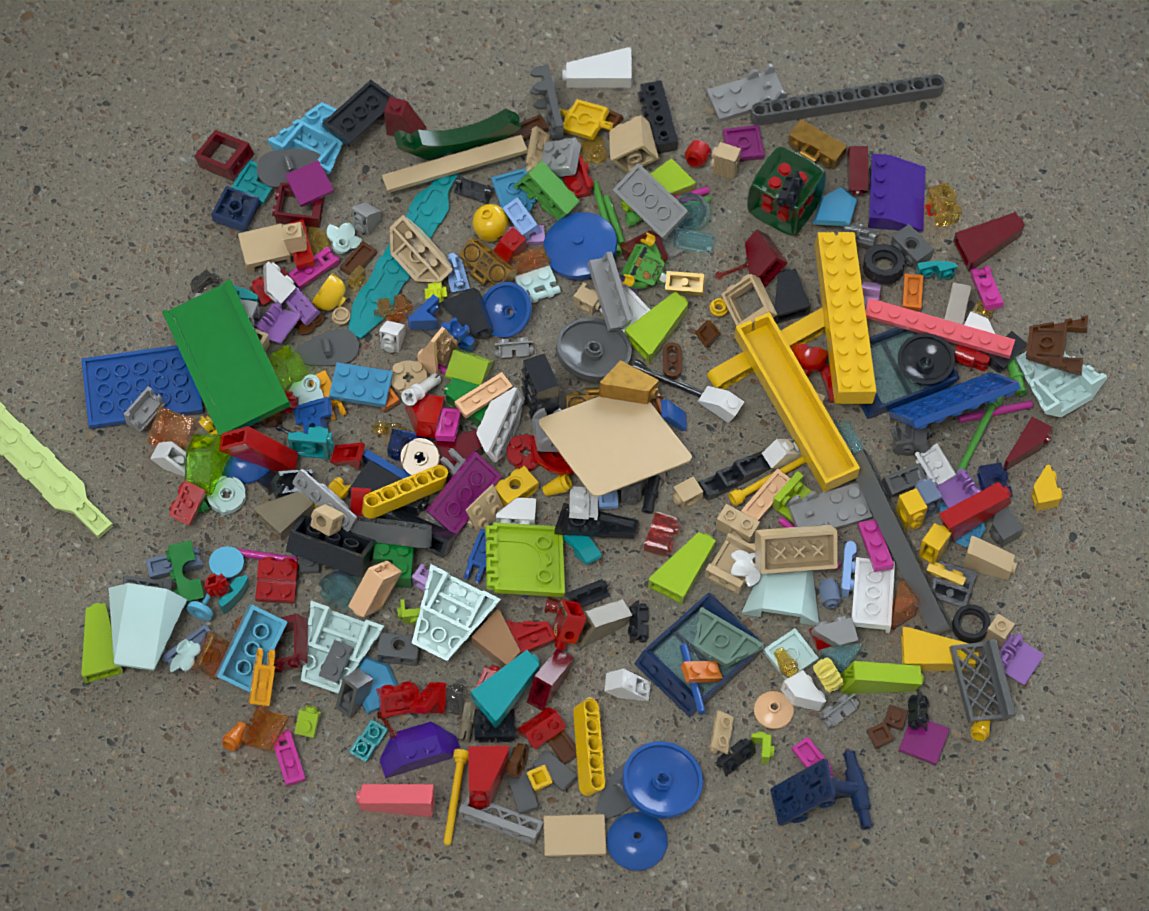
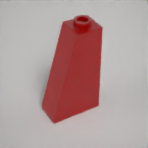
[219,426,298,472]
[939,482,1012,542]

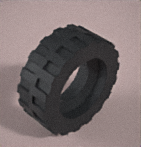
[863,244,905,285]

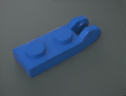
[464,529,487,583]

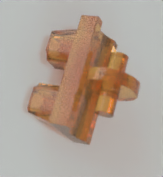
[512,246,551,275]
[374,294,413,323]

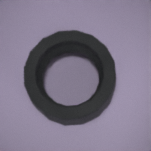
[952,604,990,644]

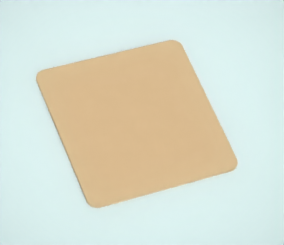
[539,396,692,497]

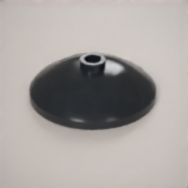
[898,333,955,386]

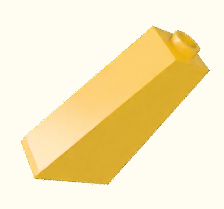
[901,627,979,671]

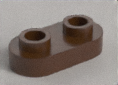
[663,342,682,379]
[506,743,528,779]

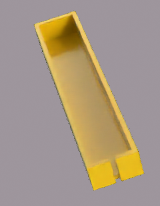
[814,232,876,404]
[734,312,860,493]

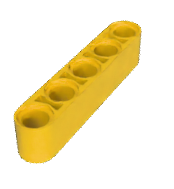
[362,465,448,519]
[573,698,605,797]

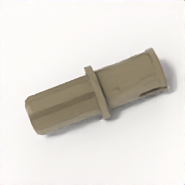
[457,702,476,742]

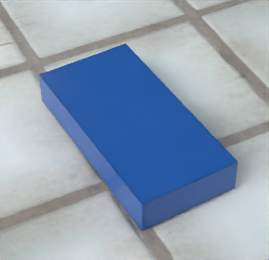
[661,399,687,432]

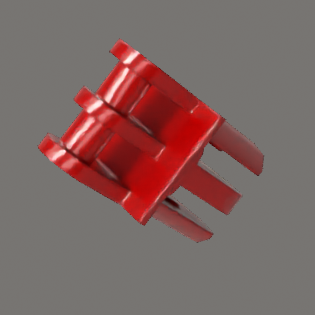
[954,345,990,372]

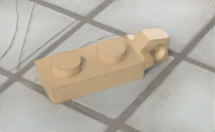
[526,126,550,172]

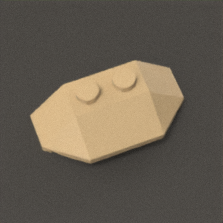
[390,215,454,283]

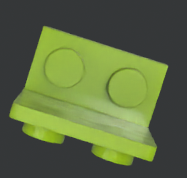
[772,471,812,524]

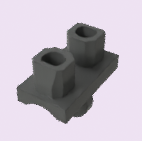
[842,223,877,249]

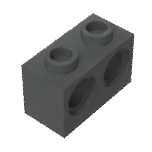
[881,463,927,498]

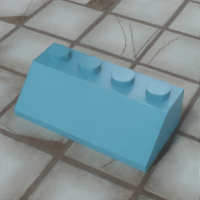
[215,604,287,692]

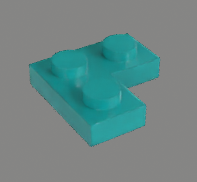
[231,160,273,206]

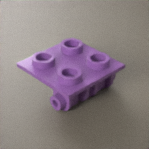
[255,302,302,344]
[936,469,980,508]
[999,634,1044,685]

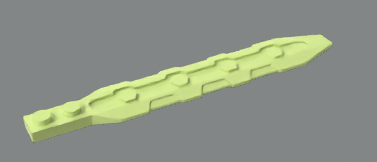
[0,402,113,539]

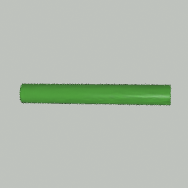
[603,195,625,245]

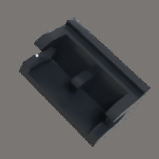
[988,331,1027,373]
[270,469,313,499]

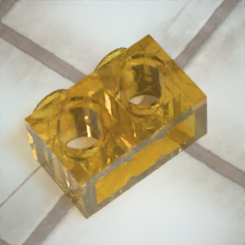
[926,183,962,227]

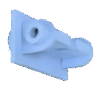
[447,253,470,293]

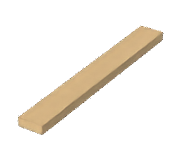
[382,135,527,193]

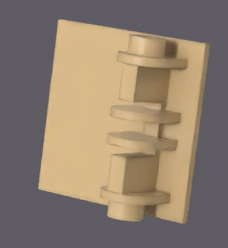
[466,484,504,534]

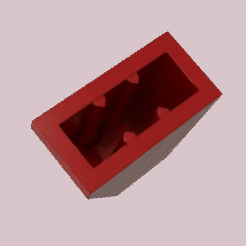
[405,394,444,439]

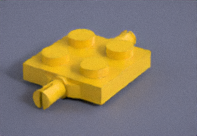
[559,99,613,141]

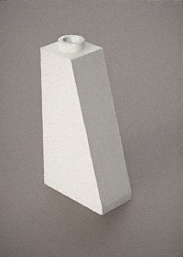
[563,47,632,88]

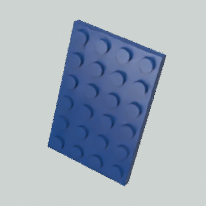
[81,345,203,429]
[888,372,1021,429]

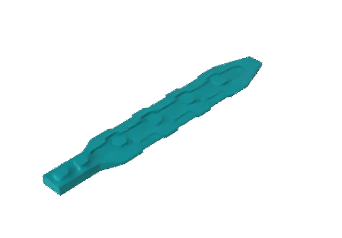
[348,172,462,339]

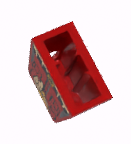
[552,599,586,650]

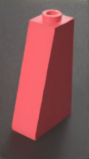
[356,784,435,817]

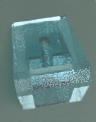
[820,643,861,673]

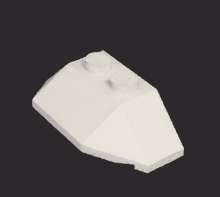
[476,388,525,462]

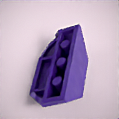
[379,721,460,779]

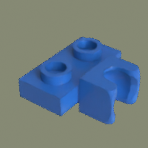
[440,317,475,353]
[294,397,333,434]

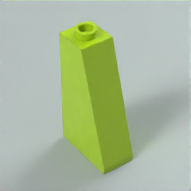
[621,158,696,212]
[624,291,688,363]
[648,532,716,605]
[81,603,124,684]
[840,661,924,694]

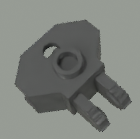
[890,424,931,456]

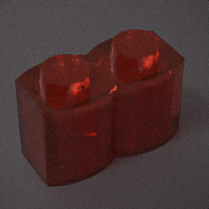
[644,512,680,557]

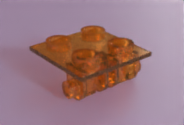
[146,406,195,450]
[241,705,289,751]

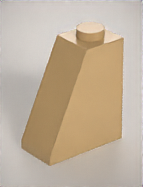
[963,536,1017,580]

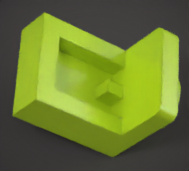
[397,599,421,625]
[294,705,322,738]
[750,732,774,764]

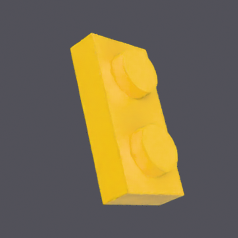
[926,562,966,587]

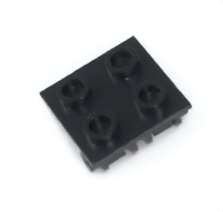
[474,709,515,743]

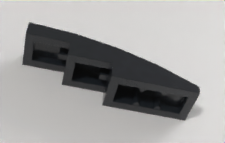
[698,450,771,500]

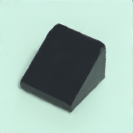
[257,470,277,495]

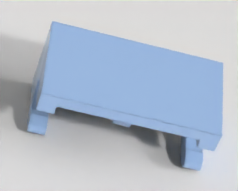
[503,197,541,240]

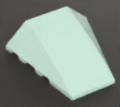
[1015,351,1107,417]
[412,564,501,661]
[741,570,819,626]
[109,583,187,671]
[301,601,385,694]

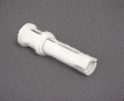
[401,373,441,406]

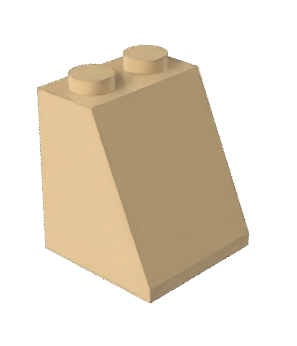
[609,115,659,174]

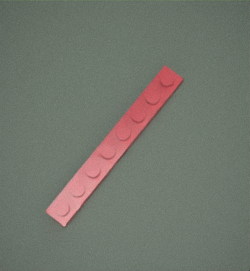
[865,298,1015,359]

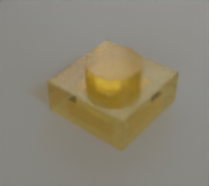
[347,265,366,291]
[972,301,995,321]

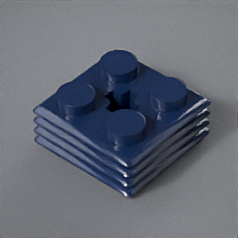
[211,186,260,232]

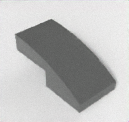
[532,750,577,792]
[506,770,539,815]

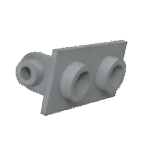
[494,337,533,359]
[818,693,859,728]

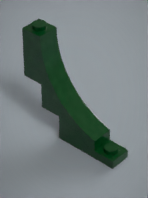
[394,108,521,161]

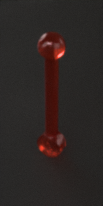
[715,261,748,280]
[377,711,397,738]

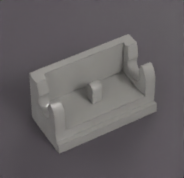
[124,386,165,433]

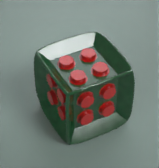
[747,146,826,236]

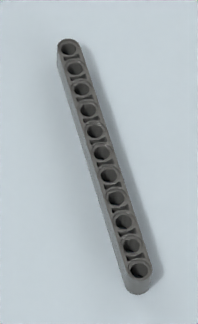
[751,74,945,126]
[853,449,953,636]

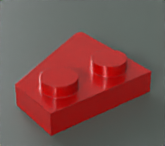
[505,620,556,654]

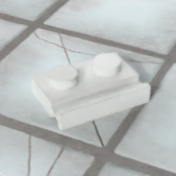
[569,486,598,520]

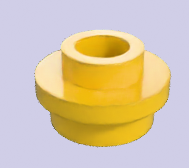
[709,298,728,317]
[198,415,215,433]

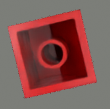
[468,746,509,809]

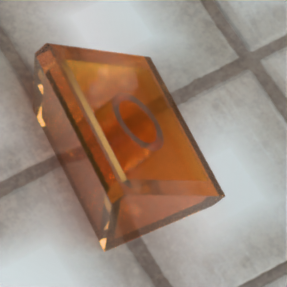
[891,578,920,630]
[190,631,230,681]

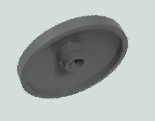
[556,318,632,381]

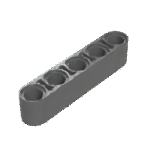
[341,515,432,548]

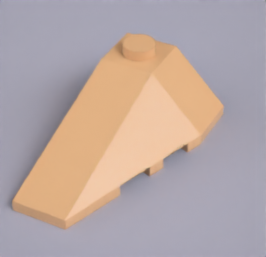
[417,327,458,378]

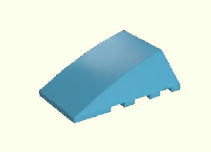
[268,102,343,175]

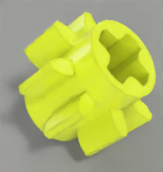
[424,282,447,303]

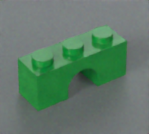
[165,540,205,603]

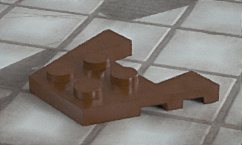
[1026,315,1088,376]

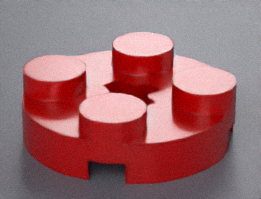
[507,434,540,472]

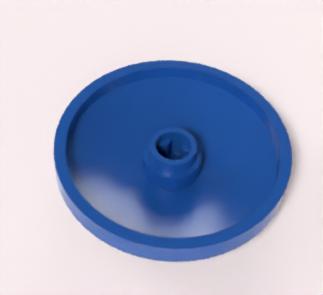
[543,212,617,280]
[622,741,703,819]

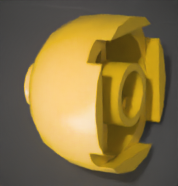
[472,204,510,242]
[312,273,346,311]

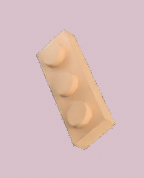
[455,372,513,419]
[741,468,791,521]

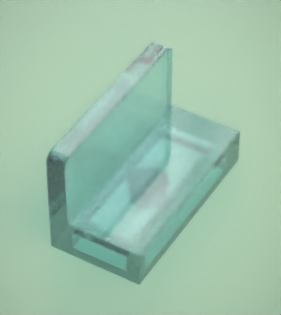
[674,227,715,253]
[833,419,864,455]

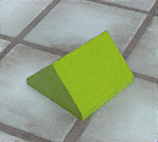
[445,348,494,385]

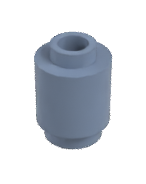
[819,578,841,609]

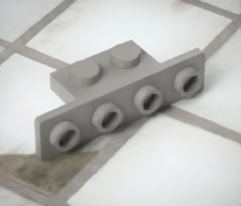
[293,469,357,532]

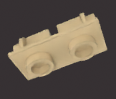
[708,710,734,754]

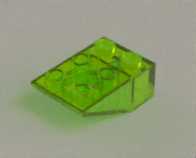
[268,345,308,390]
[184,434,231,496]

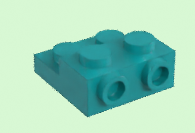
[288,426,334,459]

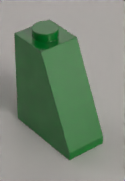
[444,377,489,427]

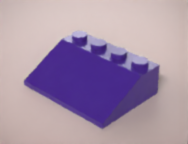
[868,154,926,232]

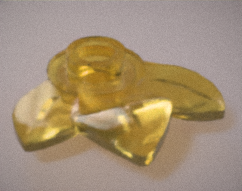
[577,134,606,163]
[306,227,329,256]
[371,421,407,434]

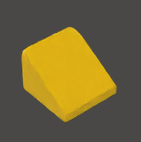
[526,765,553,793]

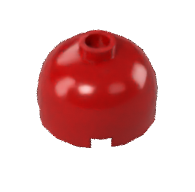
[791,343,828,376]

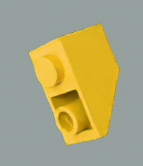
[1031,465,1063,511]

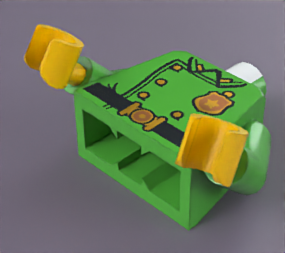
[620,233,666,289]

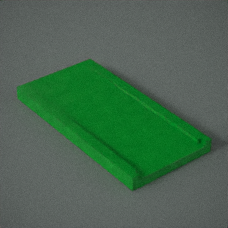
[162,279,291,438]

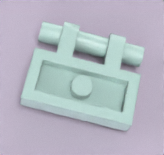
[515,265,561,303]

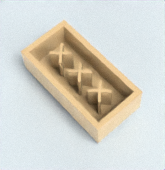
[755,525,837,574]

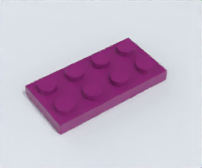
[426,451,502,535]

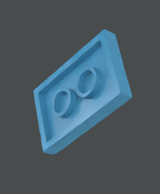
[329,362,393,408]

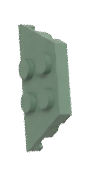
[694,607,764,668]

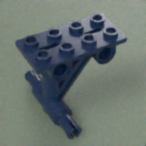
[770,750,873,830]

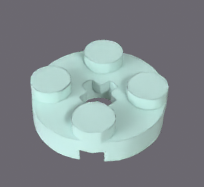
[207,476,246,515]

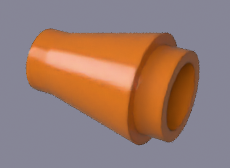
[221,721,248,752]

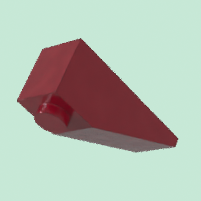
[1003,417,1053,470]

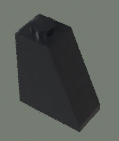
[773,268,811,324]
[441,287,495,339]

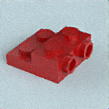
[255,557,299,604]

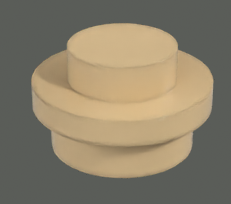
[332,307,351,325]

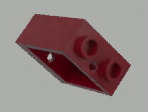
[194,130,255,181]
[272,182,325,228]
[274,613,308,673]

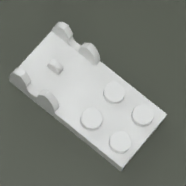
[851,557,895,634]

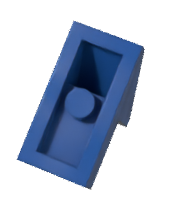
[408,294,440,330]

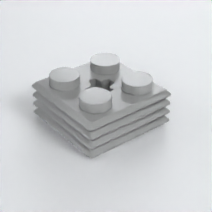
[541,138,581,177]

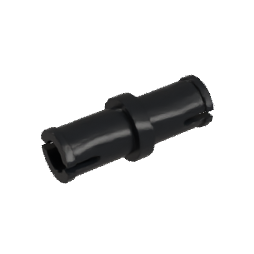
[641,475,661,514]

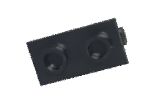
[776,170,804,211]
[453,176,494,204]
[566,579,610,607]
[628,600,649,643]
[908,689,929,731]
[715,738,756,777]

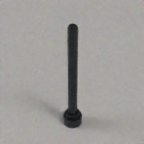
[633,359,704,398]

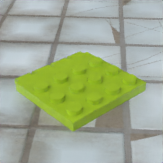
[485,522,565,597]

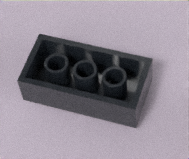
[521,353,559,421]
[286,515,375,577]

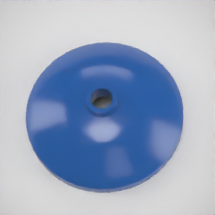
[483,282,532,338]
[216,448,271,484]
[607,812,667,871]

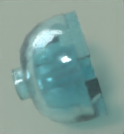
[676,192,710,230]
[319,570,358,611]

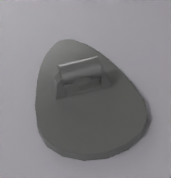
[257,149,320,187]
[292,329,359,366]
[596,763,633,819]

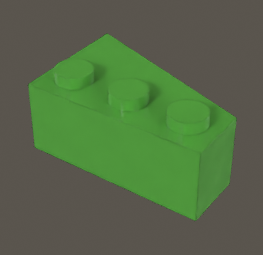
[513,161,579,220]

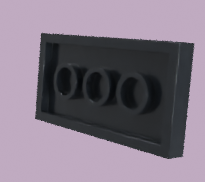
[322,80,396,147]

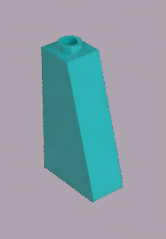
[471,650,540,728]

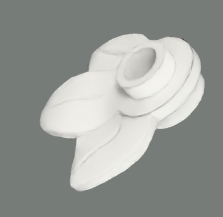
[730,550,761,587]

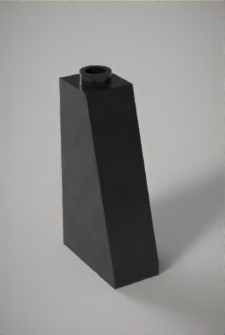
[348,460,429,516]

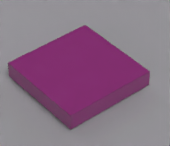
[722,125,765,162]
[285,160,334,207]
[898,721,950,766]

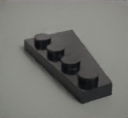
[554,503,639,539]

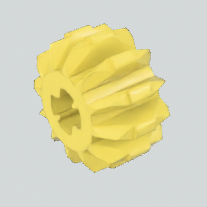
[813,657,843,693]

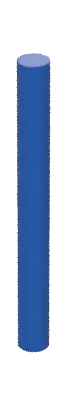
[680,644,706,715]

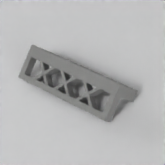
[587,251,633,331]
[459,794,543,845]

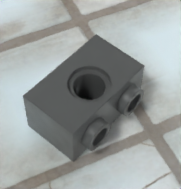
[891,224,934,270]
[377,632,420,666]

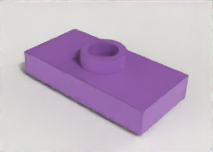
[284,287,320,326]

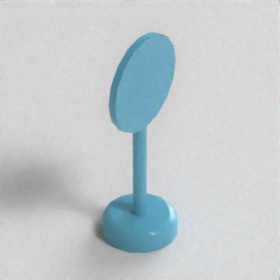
[186,546,244,621]

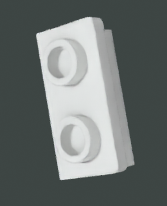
[915,444,957,485]

